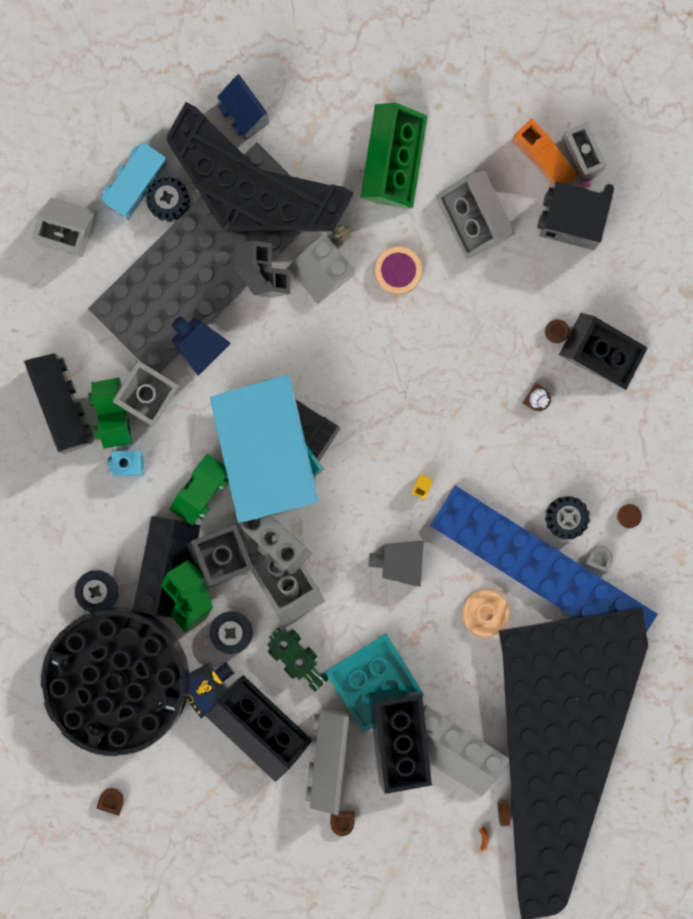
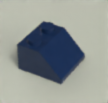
[217,74,269,140]

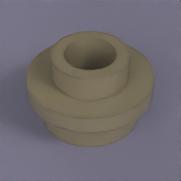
[329,225,352,245]

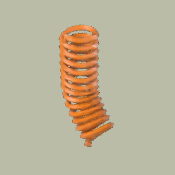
[479,826,489,852]

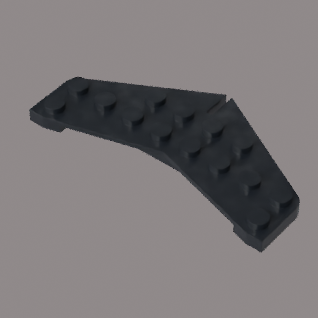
[167,102,354,232]

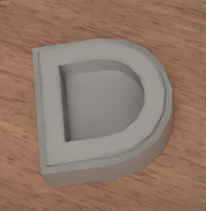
[584,546,613,573]

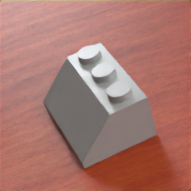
[436,170,516,259]

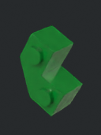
[88,377,132,449]
[169,454,229,526]
[161,560,213,633]

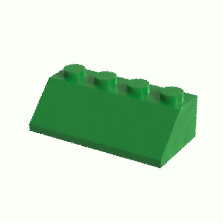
[360,102,427,208]

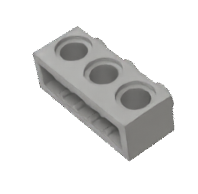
[237,515,312,574]

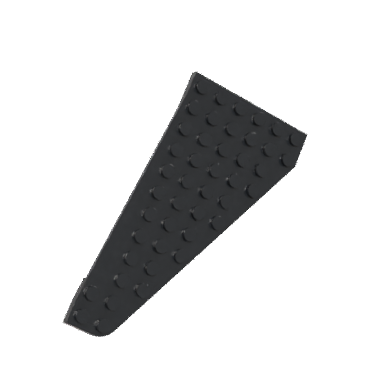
[498,607,648,919]

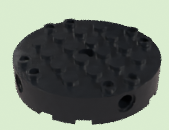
[41,607,189,756]

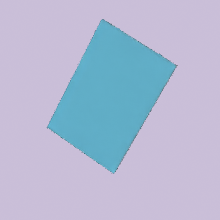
[209,374,319,523]

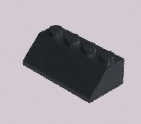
[24,353,93,454]
[133,516,201,618]
[205,675,312,782]
[369,689,432,794]

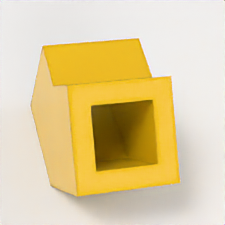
[412,474,433,499]

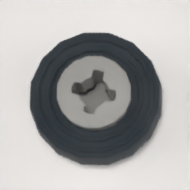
[75,570,118,613]
[209,611,253,655]

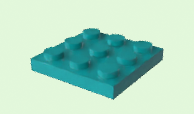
[325,633,424,733]

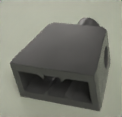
[369,540,424,587]

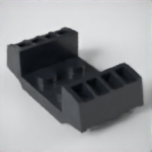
[264,380,341,462]

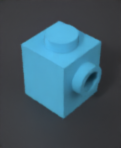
[108,451,144,476]

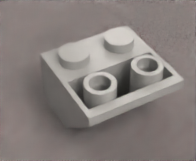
[32,197,96,257]

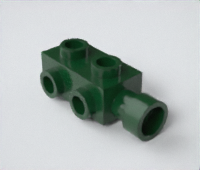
[267,628,329,692]

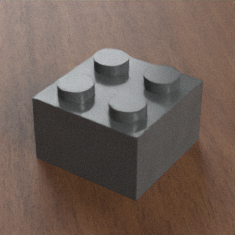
[187,524,254,589]

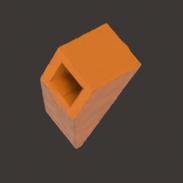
[512,118,578,185]

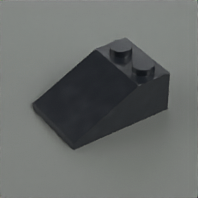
[559,312,648,390]

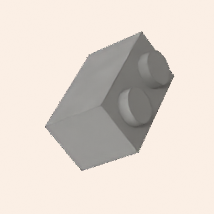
[562,122,607,181]

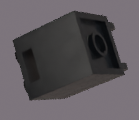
[537,181,614,250]

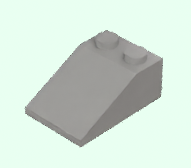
[249,541,325,626]

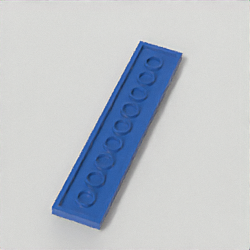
[430,485,658,633]

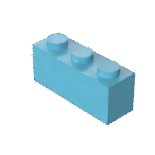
[102,142,169,220]

